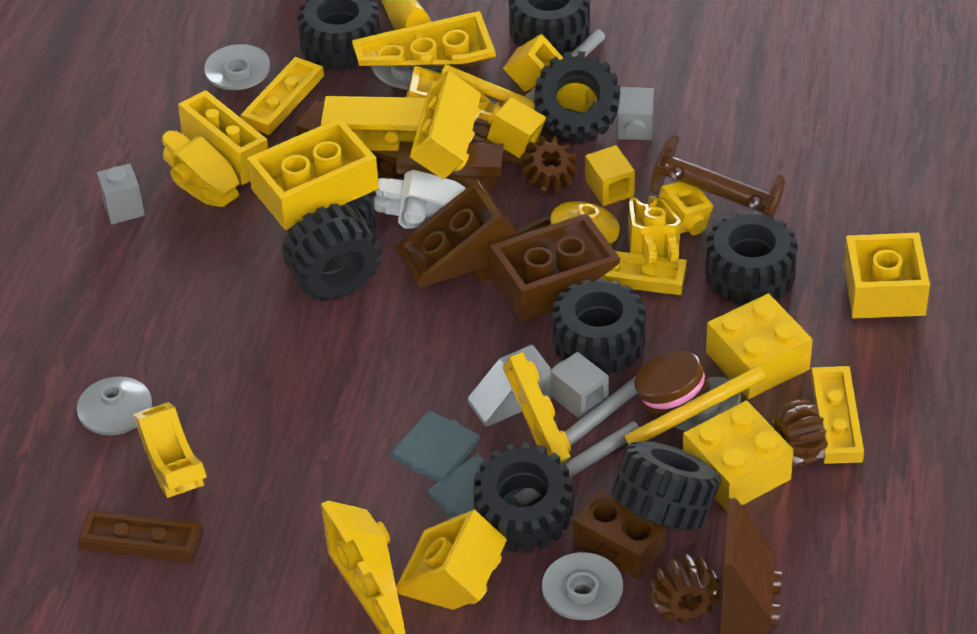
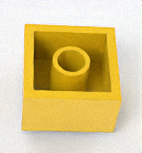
[843,233,930,319]
[706,293,813,399]
[683,400,794,513]

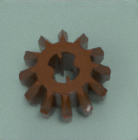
[519,136,578,196]
[771,400,828,467]
[649,554,720,625]

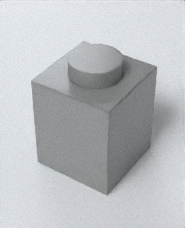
[618,87,654,141]
[97,163,145,225]
[551,352,609,419]

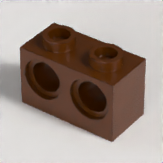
[573,489,666,580]

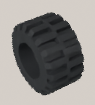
[297,0,381,70]
[508,0,590,55]
[534,51,621,144]
[282,204,383,301]
[705,212,798,306]
[552,279,646,376]
[611,442,721,530]
[473,443,573,553]

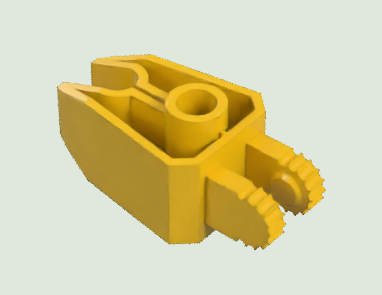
[162,130,239,207]
[628,196,681,264]

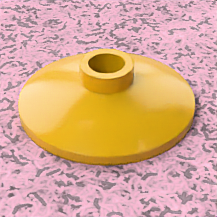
[550,201,620,245]

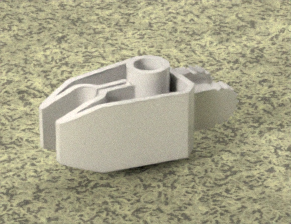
[373,170,466,229]

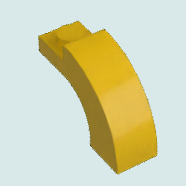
[133,402,207,498]

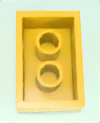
[247,118,379,230]

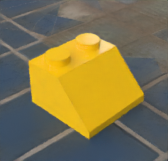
[396,509,507,610]

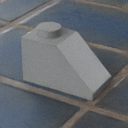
[468,345,552,427]

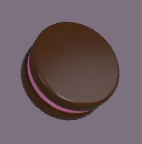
[635,350,710,418]

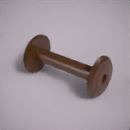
[650,135,785,216]

